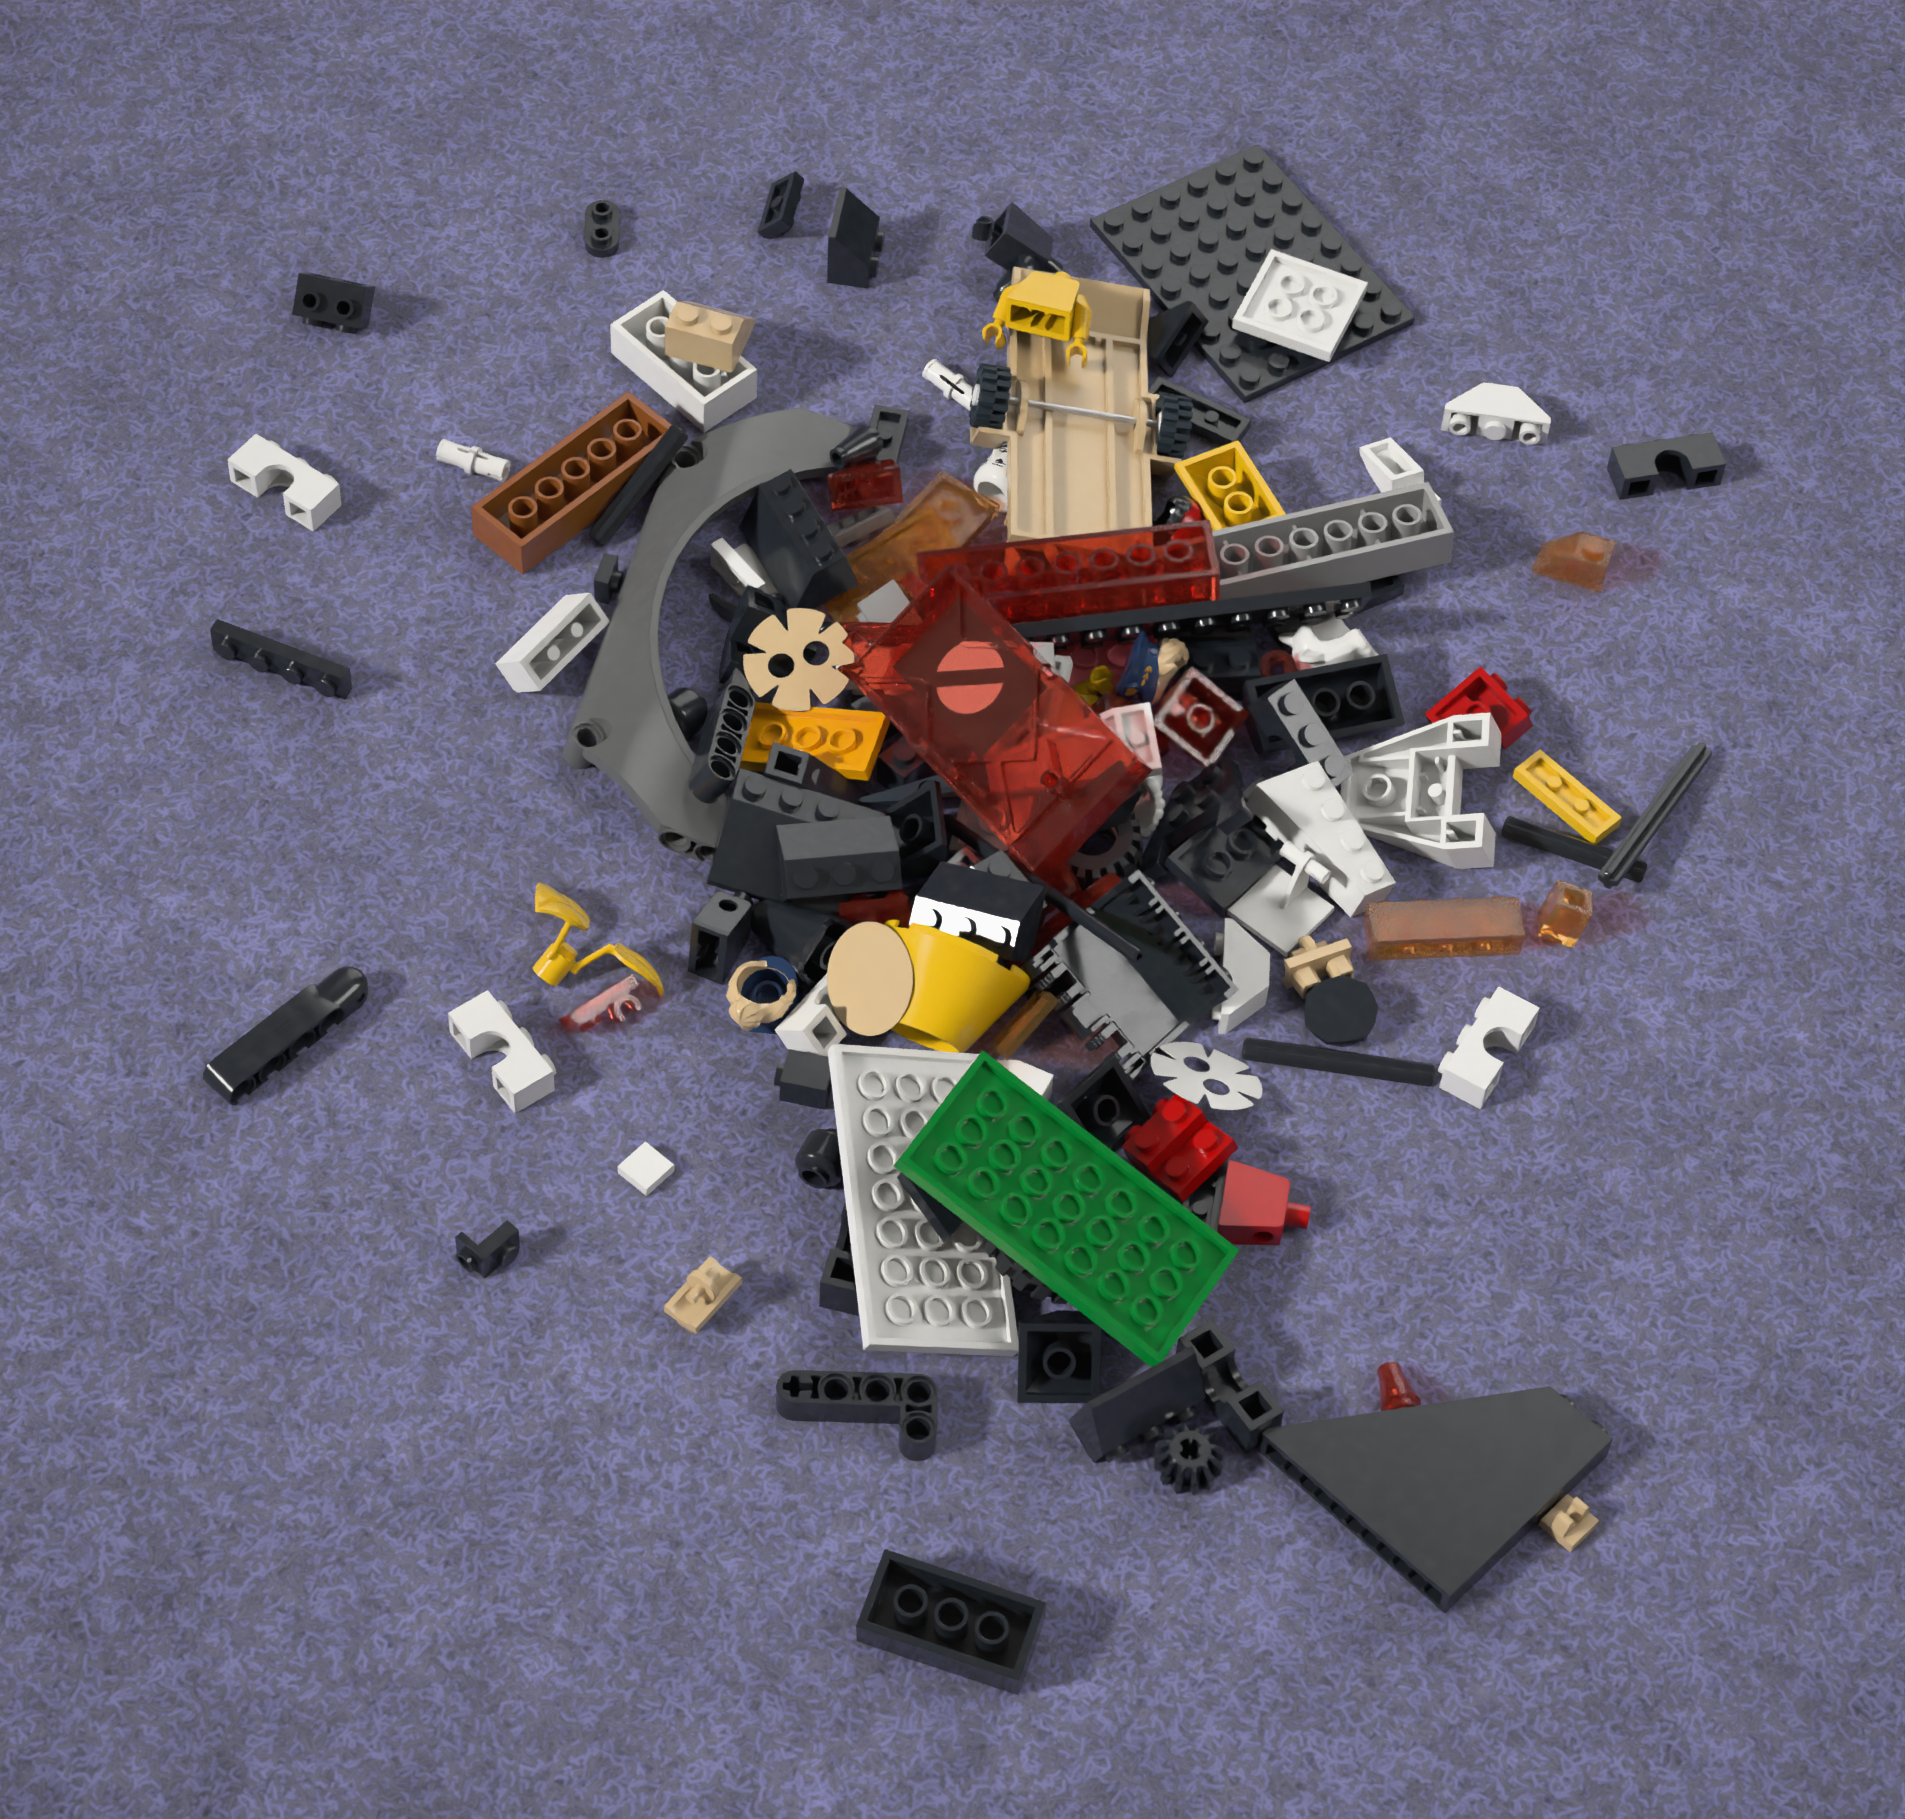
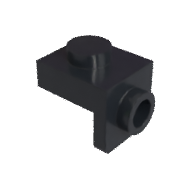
[455,1220,520,1278]

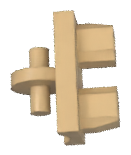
[1282,935,1354,999]
[664,1256,742,1334]

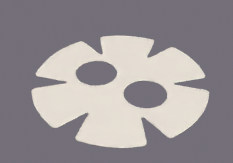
[1150,1042,1263,1110]

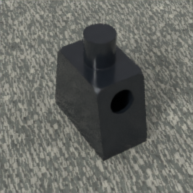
[688,891,753,985]

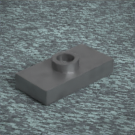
[827,502,896,548]

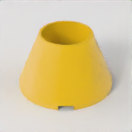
[885,919,1031,1053]

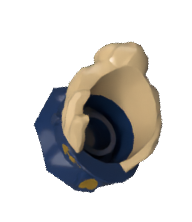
[1114,631,1189,705]
[726,956,803,1034]

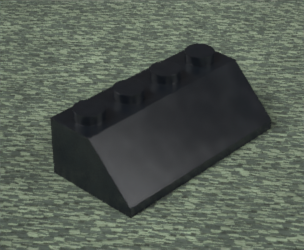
[739,469,859,610]

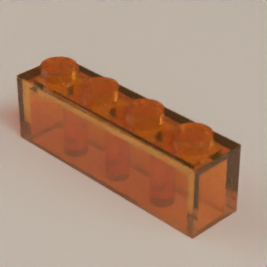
[1363,896,1525,961]

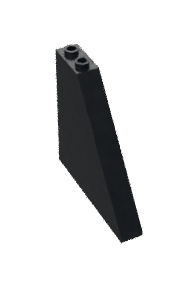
[1259,1386,1613,1613]

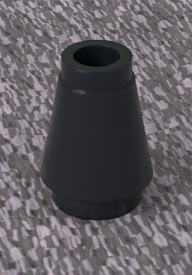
[830,426,883,469]

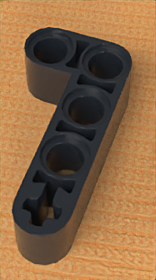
[776,1370,938,1461]

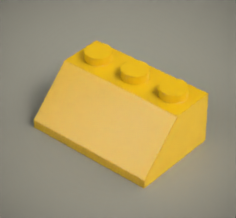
[1174,440,1286,531]

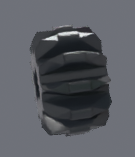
[1153,1422,1224,1496]

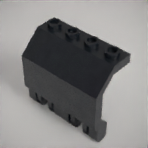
[1020,869,1239,1081]

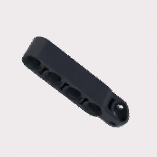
[689,666,755,804]
[203,966,368,1105]

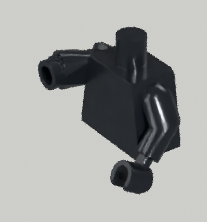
[972,202,1063,302]

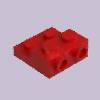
[1425,666,1533,769]
[1121,1094,1238,1203]

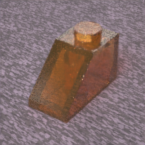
[1532,531,1616,593]

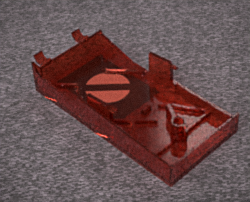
[837,564,1153,881]

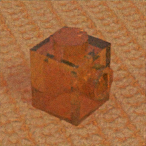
[1537,879,1592,948]

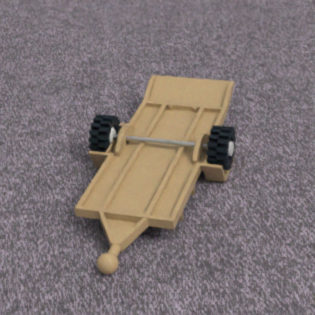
[969,267,1193,618]

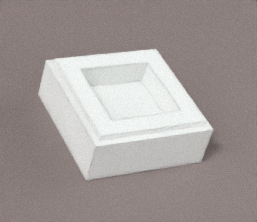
[618,1142,674,1196]

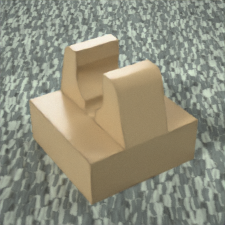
[1539,1494,1599,1552]

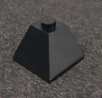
[1017,1310,1102,1403]

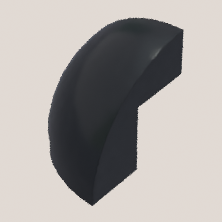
[719,585,817,684]

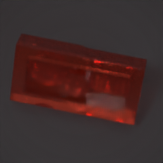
[559,974,642,1033]

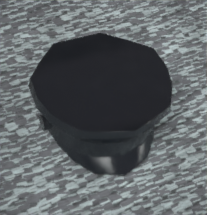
[1304,975,1378,1047]

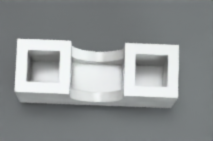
[227,434,341,532]
[775,973,847,1056]
[1438,987,1540,1109]
[448,990,556,1113]

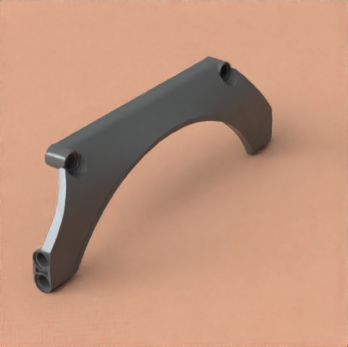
[563,407,855,862]

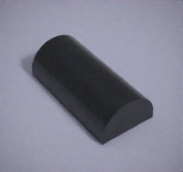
[1242,654,1405,754]

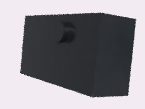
[856,1549,1046,1695]

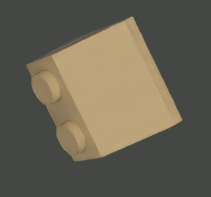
[665,301,755,373]

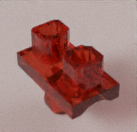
[839,890,912,929]

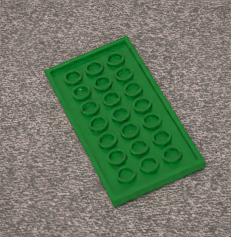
[894,1050,1239,1367]

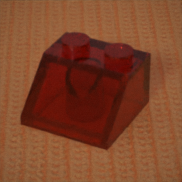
[1152,667,1250,768]

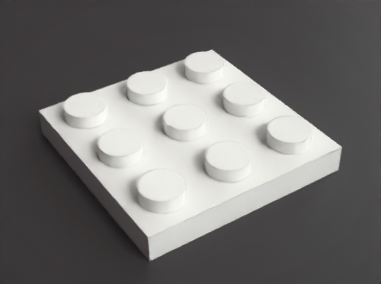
[1232,249,1368,362]

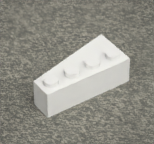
[1246,761,1396,918]

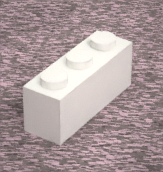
[495,593,610,693]

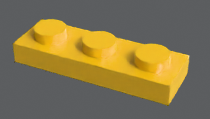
[1513,749,1622,845]

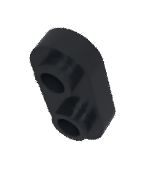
[584,200,620,258]

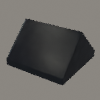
[882,780,947,878]
[1056,1055,1151,1152]

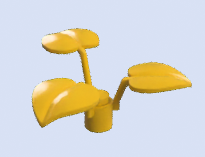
[532,882,664,997]

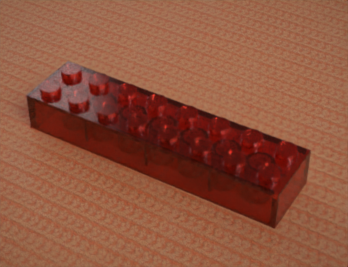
[916,520,1220,629]

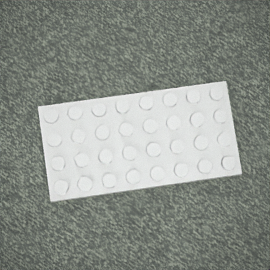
[827,1044,1018,1356]

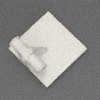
[1227,841,1335,957]

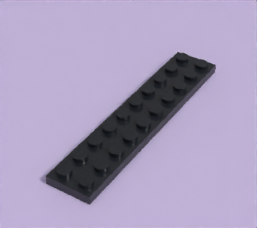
[999,582,1372,653]

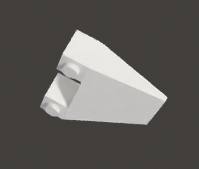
[1340,712,1502,869]

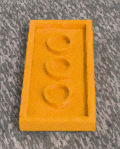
[739,702,890,781]

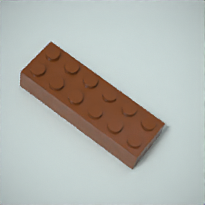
[471,391,671,575]

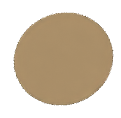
[827,922,913,1036]

